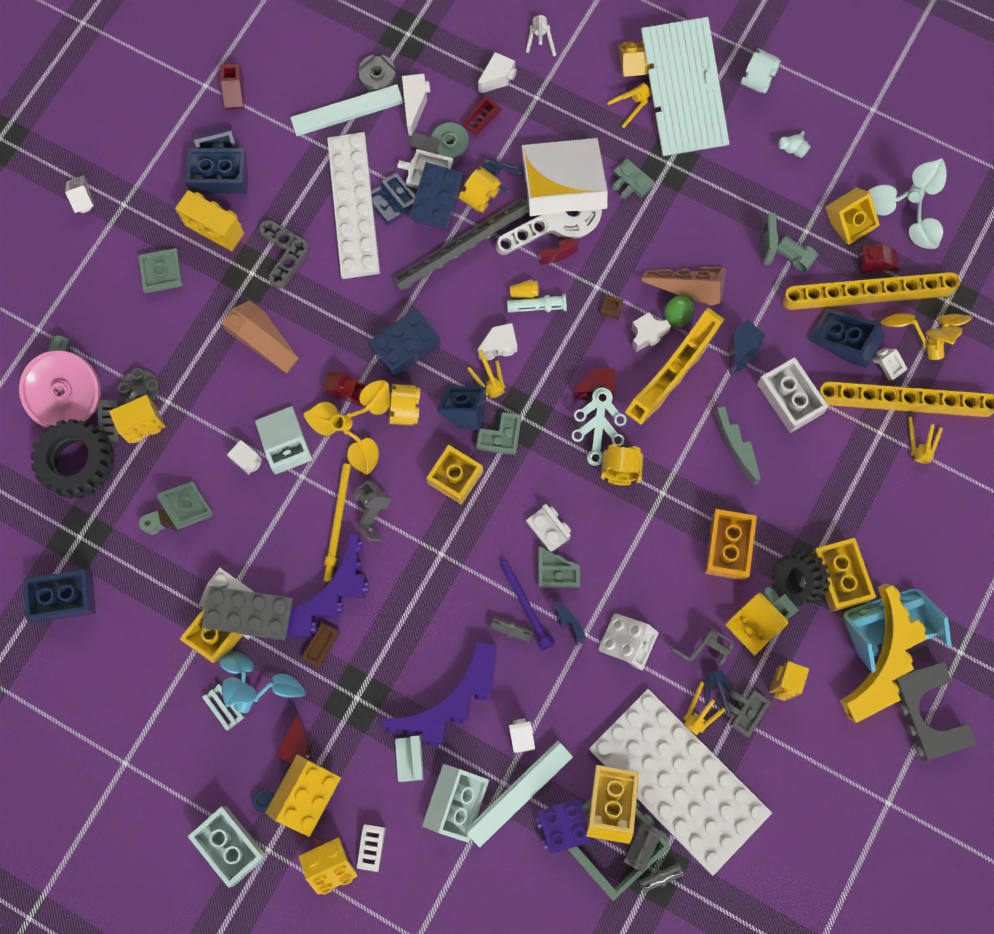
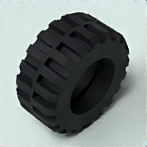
[30,419,115,499]

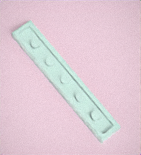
[290,84,403,136]
[465,741,573,847]

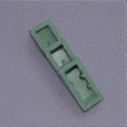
[715,406,761,485]

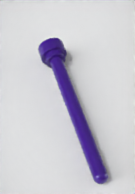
[500,560,556,651]

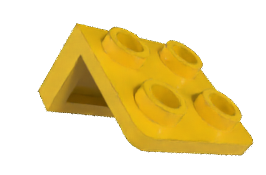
[725,593,788,656]
[298,837,357,894]

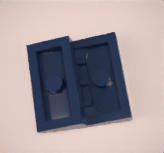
[371,173,416,225]
[554,603,587,646]

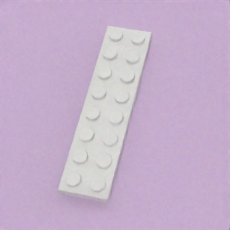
[327,132,380,279]

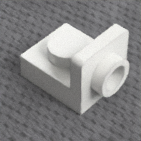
[872,348,907,380]

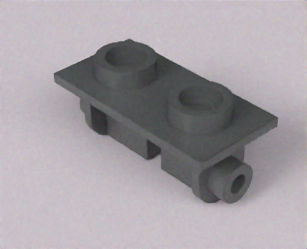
[624,822,663,872]

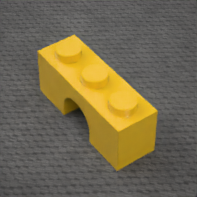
[769,661,809,701]

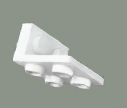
[598,613,659,671]

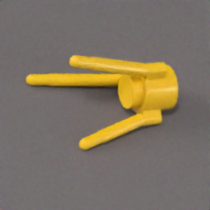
[607,83,651,128]
[467,350,506,398]
[908,417,943,464]
[683,681,725,735]

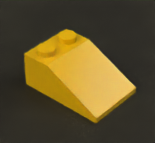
[586,765,639,844]

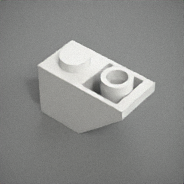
[478,323,517,360]
[509,719,535,753]

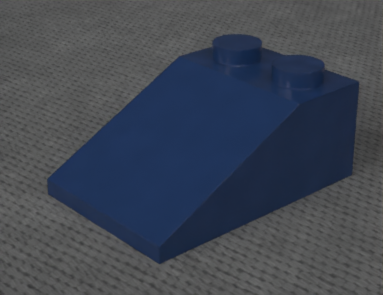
[809,308,884,368]

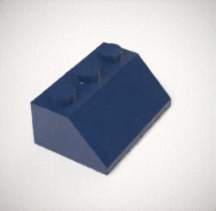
[185,148,248,194]

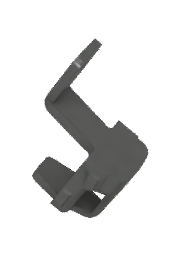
[353,481,391,542]
[670,627,734,666]

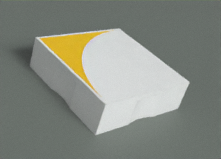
[522,138,608,216]

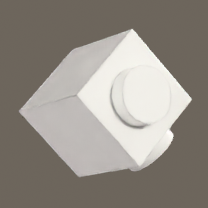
[227,440,262,475]

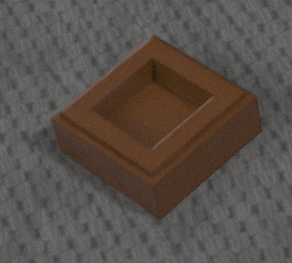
[600,295,624,320]

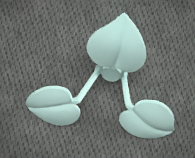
[867,158,947,249]

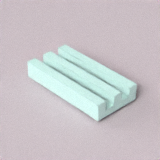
[202,684,245,731]

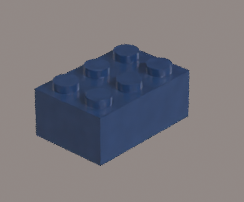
[409,162,465,232]
[368,308,441,378]
[23,569,96,623]

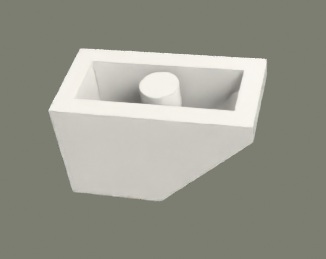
[478,52,517,93]
[65,175,94,213]

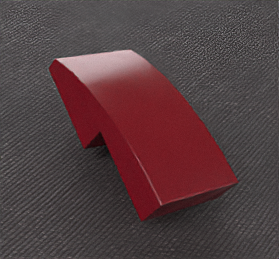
[540,238,578,265]

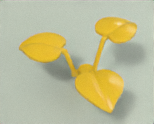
[880,314,972,360]
[303,380,391,475]

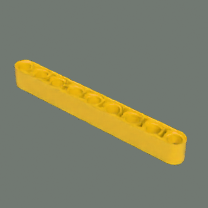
[782,273,960,310]
[818,382,994,417]

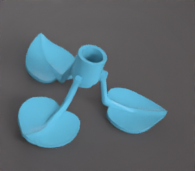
[219,651,306,713]

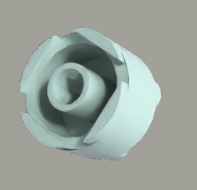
[741,48,781,94]

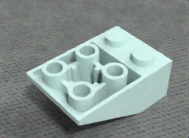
[255,406,313,475]

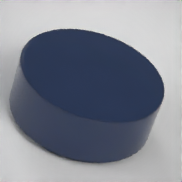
[252,790,274,812]

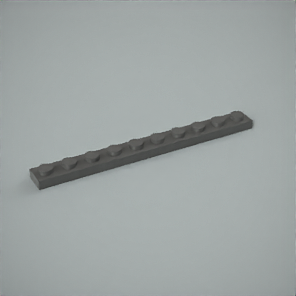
[391,195,529,290]

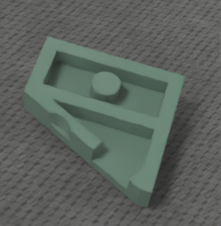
[539,547,580,588]

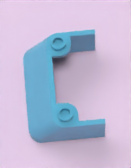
[844,589,951,672]

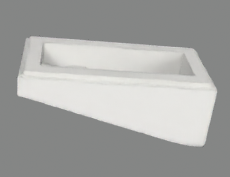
[357,824,386,872]

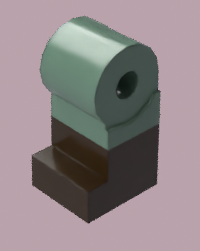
[139,509,182,535]

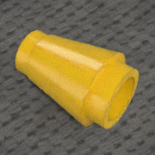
[510,279,539,299]

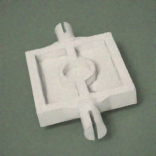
[398,149,453,189]

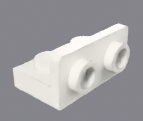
[526,504,571,553]

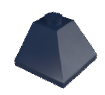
[437,386,486,430]

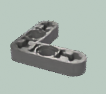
[259,220,309,289]

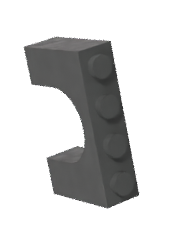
[893,662,977,761]

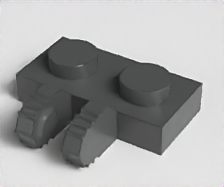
[727,690,771,738]

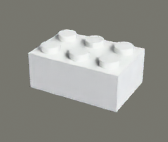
[757,357,828,433]

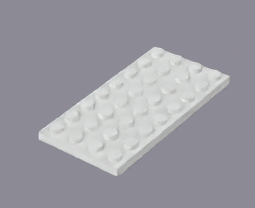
[589,689,772,876]

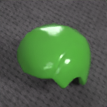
[664,296,695,328]

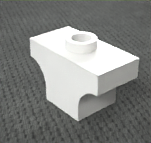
[631,312,671,352]

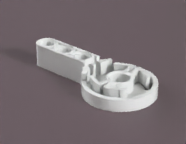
[495,209,602,255]

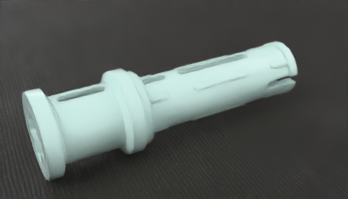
[507,294,567,313]

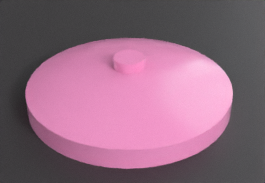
[19,351,101,427]

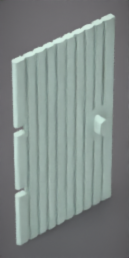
[641,17,729,156]

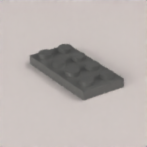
[202,586,294,641]

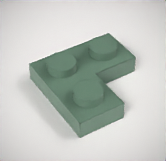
[476,412,522,455]

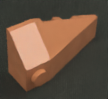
[642,267,726,305]
[221,300,299,374]

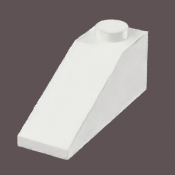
[402,74,430,136]

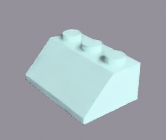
[422,764,489,843]

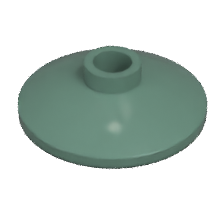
[431,123,469,158]

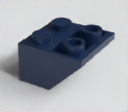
[728,319,765,375]

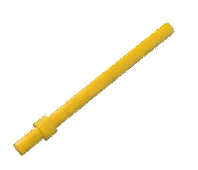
[323,463,351,583]

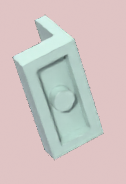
[395,736,424,782]

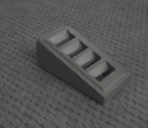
[98,400,122,442]

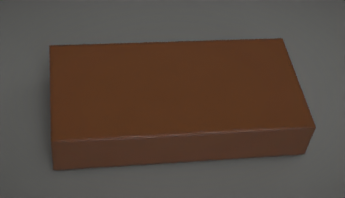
[301,622,340,669]

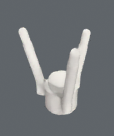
[526,15,556,56]

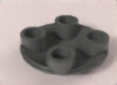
[118,368,159,403]

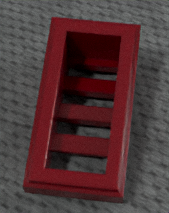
[461,95,501,136]

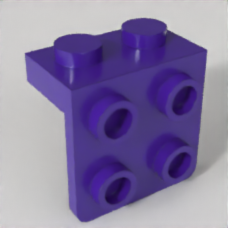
[535,799,592,854]

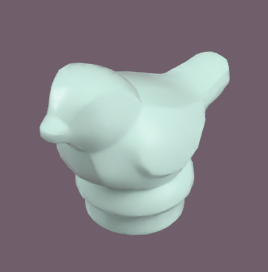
[778,131,811,158]

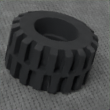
[771,551,830,606]

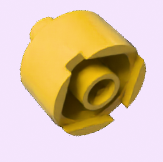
[459,166,501,213]
[389,384,420,425]
[601,444,643,485]

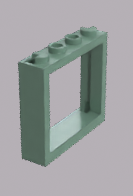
[568,798,671,901]

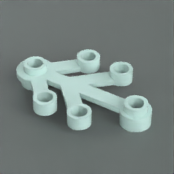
[572,388,626,466]

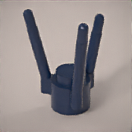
[482,157,524,194]
[704,670,740,716]

